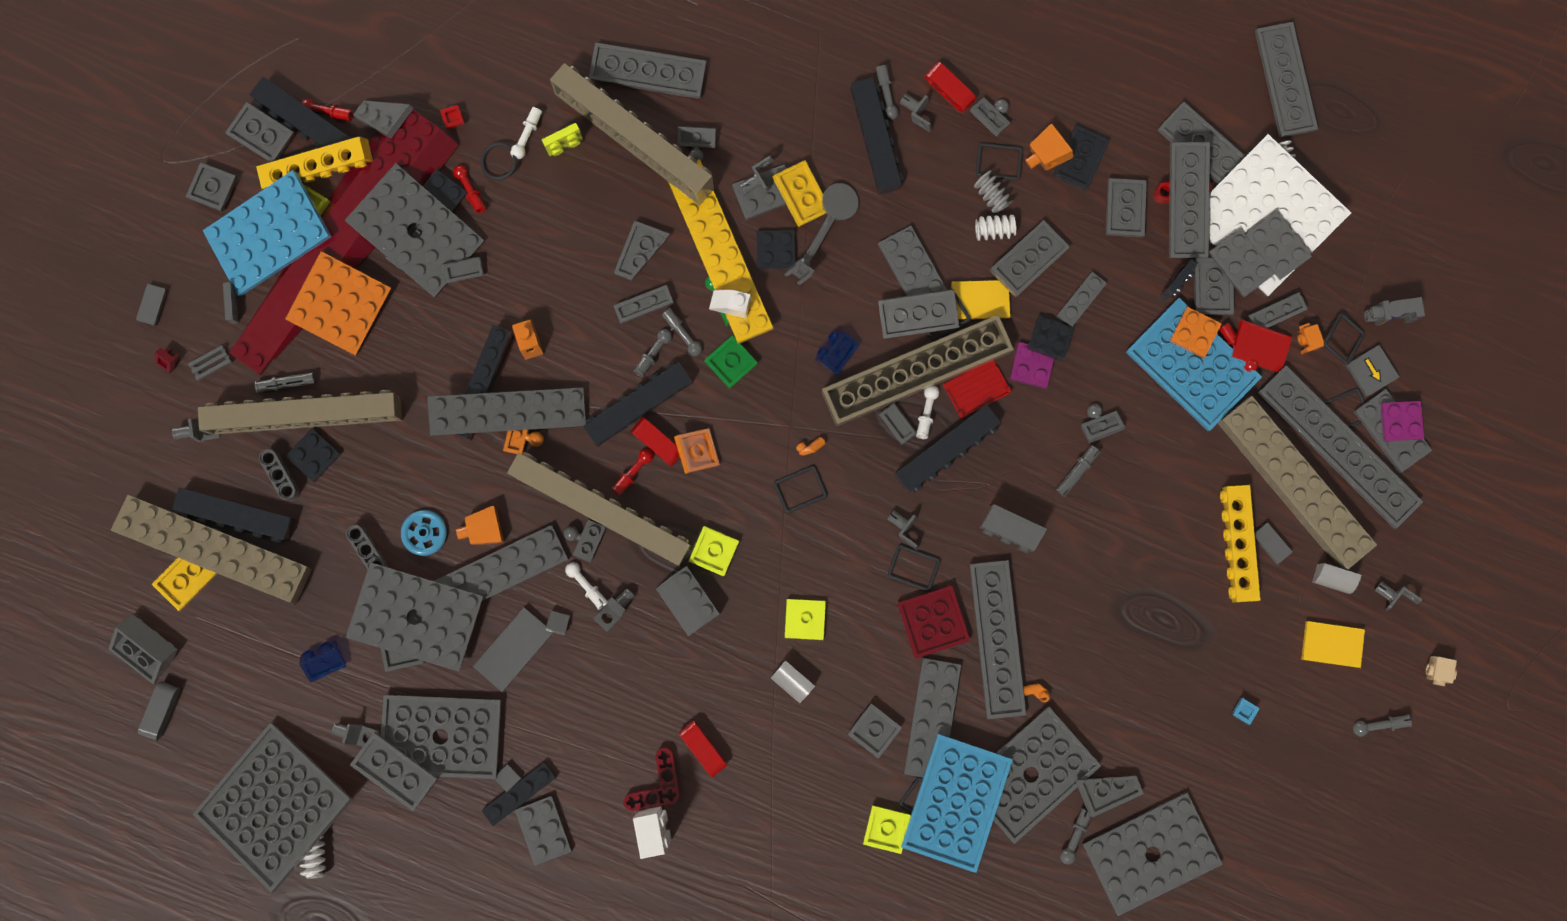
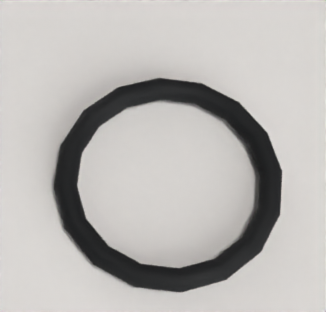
[480,142,518,181]

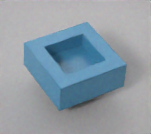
[1231,698,1260,725]

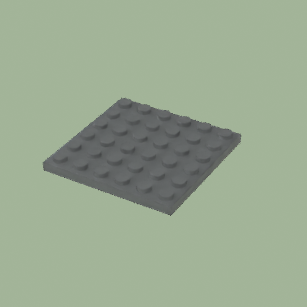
[193,723,353,893]

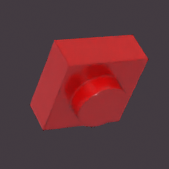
[440,105,465,130]

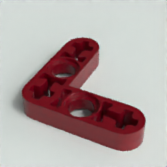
[623,747,680,811]

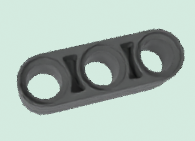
[259,449,300,501]
[346,525,388,570]
[138,681,180,741]

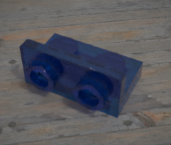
[814,330,859,375]
[299,640,346,683]

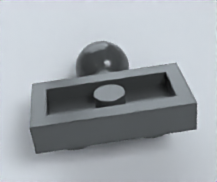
[970,97,1010,137]
[677,126,716,161]
[1081,404,1125,443]
[564,520,606,562]

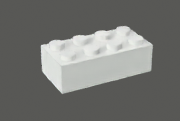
[633,806,672,859]

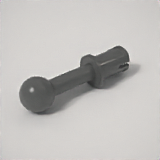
[876,65,899,120]
[661,308,703,356]
[633,329,672,377]
[1353,714,1412,737]
[1060,809,1091,865]

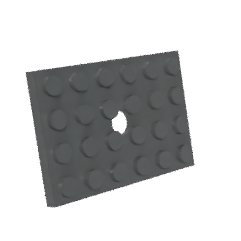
[345,163,484,297]
[346,562,484,672]
[381,695,502,779]
[993,706,1101,844]
[1082,792,1223,916]

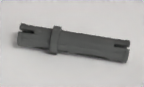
[255,372,315,393]
[1056,445,1101,497]

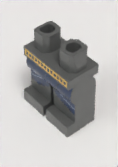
[1364,297,1425,326]

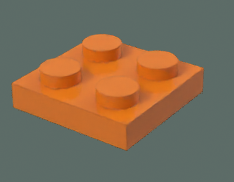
[1169,307,1221,358]
[674,429,720,474]

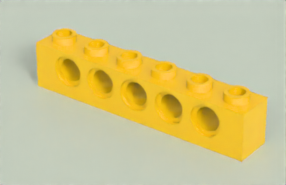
[256,136,373,189]
[1220,485,1260,603]

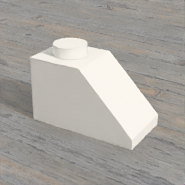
[709,290,751,318]

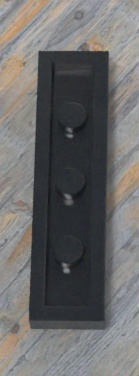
[482,762,557,826]

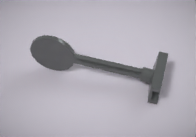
[784,183,859,285]

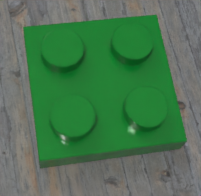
[704,335,758,389]

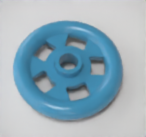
[401,510,447,556]

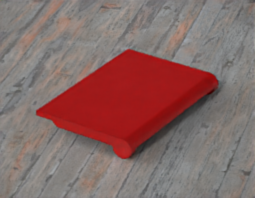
[1231,319,1292,372]
[943,360,1012,418]

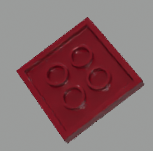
[897,586,970,659]

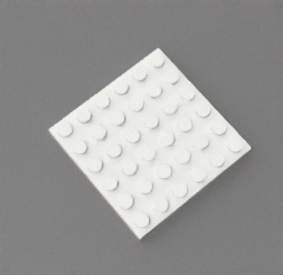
[1209,134,1351,296]

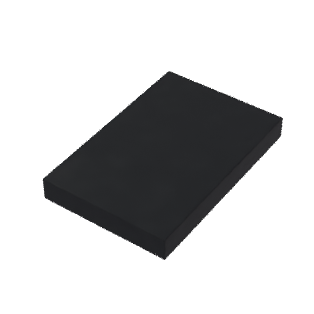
[1052,125,1110,191]

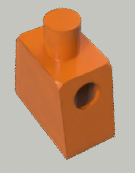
[1025,124,1073,170]
[512,319,544,360]
[456,506,505,545]

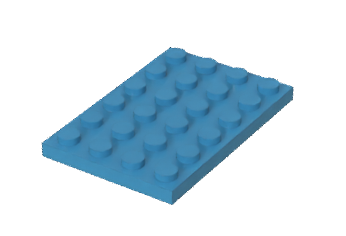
[203,170,332,296]
[1126,298,1262,432]
[901,734,1013,873]

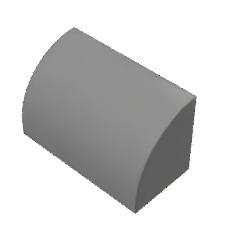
[1312,563,1362,594]
[771,661,815,703]

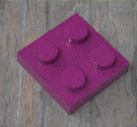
[1009,342,1054,389]
[1380,401,1424,442]

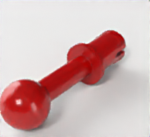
[301,99,354,122]
[453,165,486,214]
[1219,323,1258,372]
[611,449,653,496]

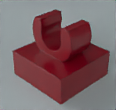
[154,347,179,374]

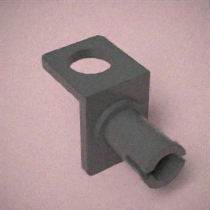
[900,94,931,132]
[740,156,774,194]
[172,419,220,442]
[887,510,919,550]
[1374,581,1422,611]
[594,589,634,631]
[332,723,380,747]

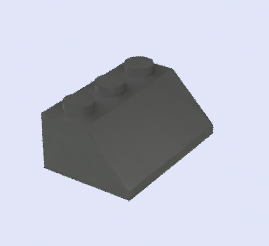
[979,504,1047,553]
[656,566,720,636]
[108,614,178,684]

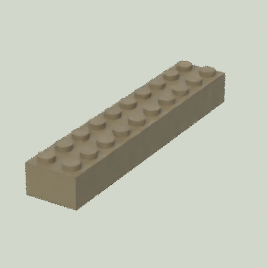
[550,63,714,206]
[821,315,1014,427]
[198,390,402,435]
[1218,396,1377,570]
[507,452,691,567]
[111,495,312,605]

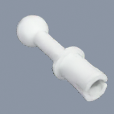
[510,107,542,159]
[916,386,939,439]
[565,562,608,610]

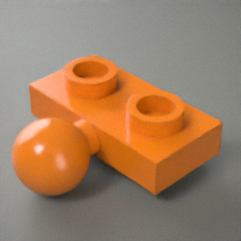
[503,430,544,455]

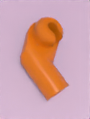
[796,437,825,456]
[1023,683,1050,702]

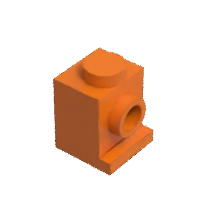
[1297,323,1324,354]

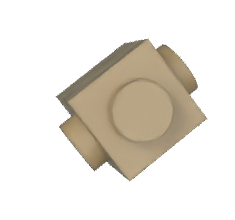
[1426,656,1457,686]

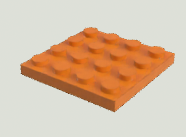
[285,251,391,355]

